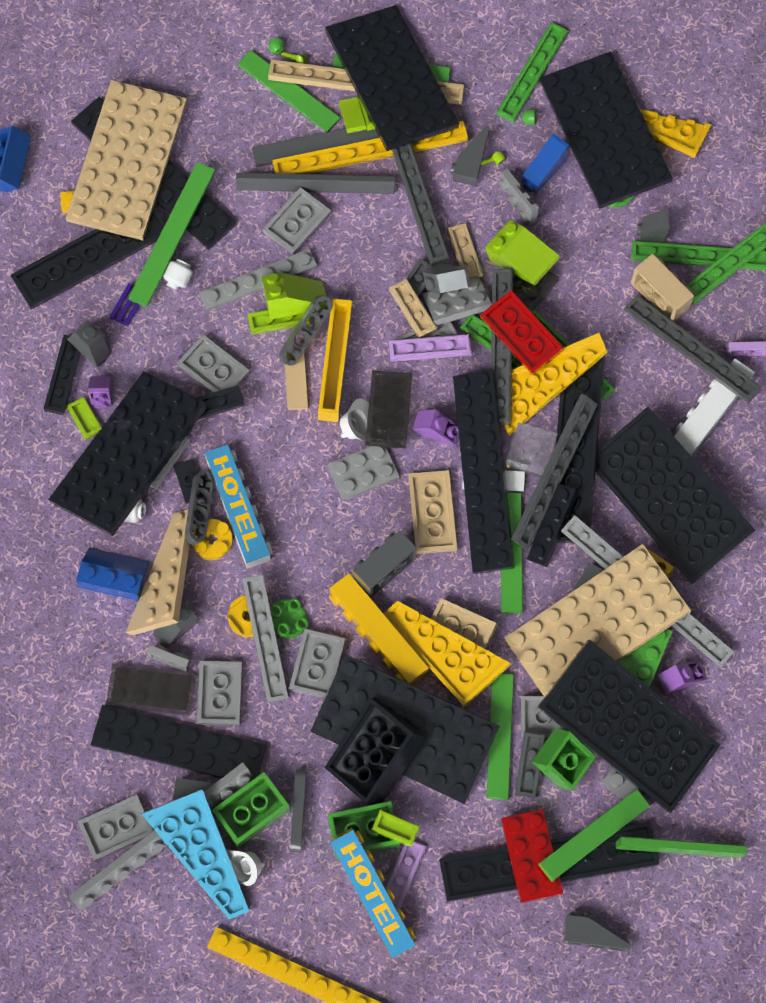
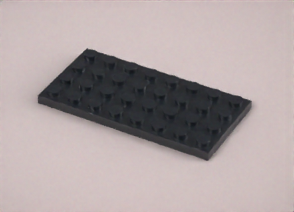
[325,5,459,151]
[539,51,673,209]
[48,371,208,536]
[596,407,756,585]
[537,639,720,813]
[310,654,500,804]

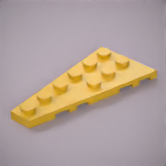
[504,333,608,436]
[383,601,512,707]

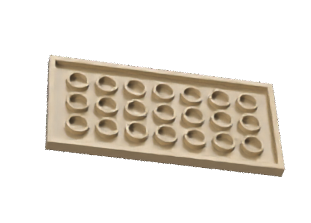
[66,80,187,240]
[504,544,691,697]

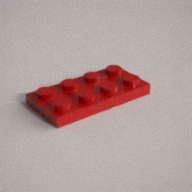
[480,290,564,376]
[501,809,563,904]

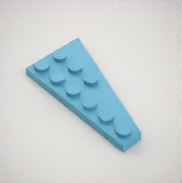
[141,789,249,919]

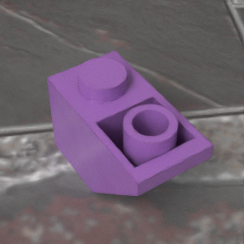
[88,376,112,409]
[413,409,459,446]
[657,661,707,695]

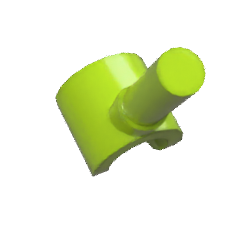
[281,51,307,64]
[481,151,505,166]

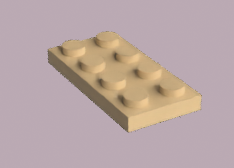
[408,470,457,554]

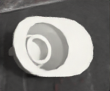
[340,398,373,440]
[226,850,265,886]

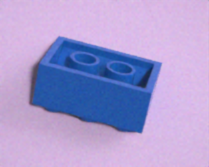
[0,126,31,192]
[76,548,149,601]

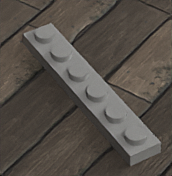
[199,249,317,312]
[242,574,288,703]

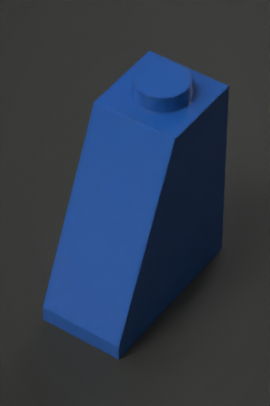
[521,134,569,194]

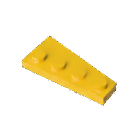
[639,109,711,158]

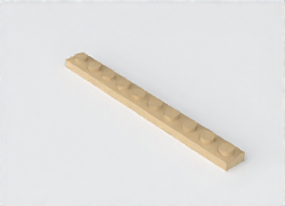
[268,59,464,105]

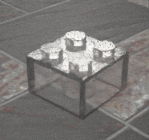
[505,422,557,477]

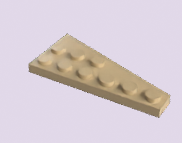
[126,509,190,635]

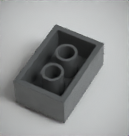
[353,530,417,599]

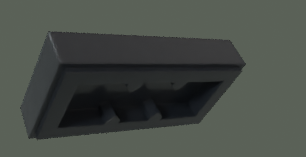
[173,459,204,504]

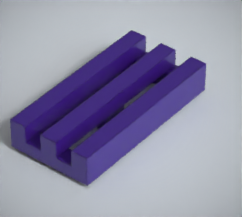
[110,283,140,327]

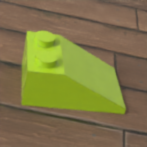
[485,220,560,286]
[261,273,326,319]

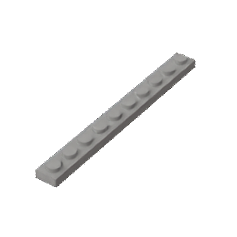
[561,515,734,668]
[69,762,254,911]

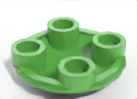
[270,599,308,639]

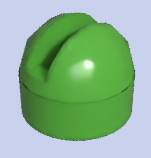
[268,38,285,55]
[522,109,536,125]

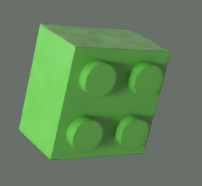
[532,728,596,791]

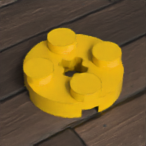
[192,519,233,560]
[228,596,253,638]

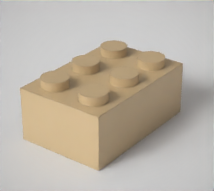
[631,254,694,322]

